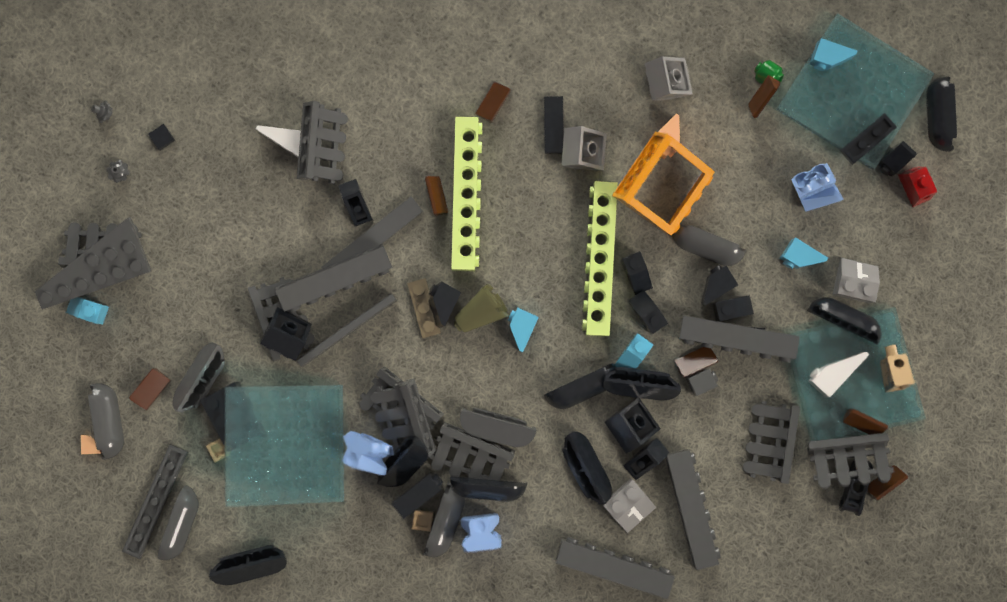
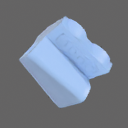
[791,163,844,212]
[343,431,394,476]
[461,513,502,552]

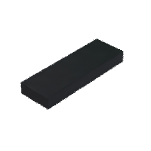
[544,96,564,154]
[840,113,897,165]

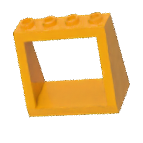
[612,132,715,236]

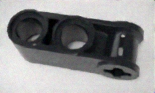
[839,460,873,516]

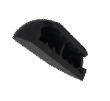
[926,76,957,151]
[807,297,882,345]
[544,363,615,409]
[604,367,681,401]
[562,432,612,505]
[377,436,428,487]
[450,476,527,502]
[209,545,287,585]

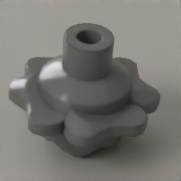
[91,100,113,123]
[106,160,130,183]

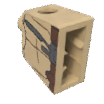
[880,345,915,392]

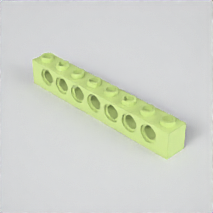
[451,117,482,271]
[582,181,618,336]

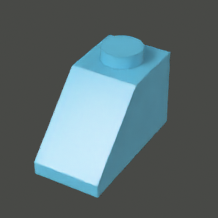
[809,38,857,71]
[780,237,828,269]
[66,297,109,325]
[508,308,539,353]
[614,334,653,369]

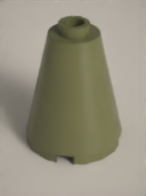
[454,284,509,333]

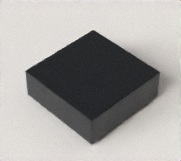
[148,124,175,151]

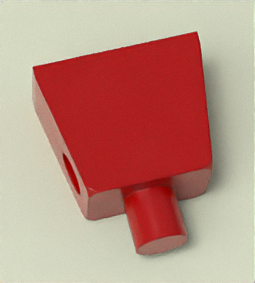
[898,167,937,207]

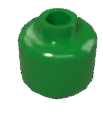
[754,60,784,85]

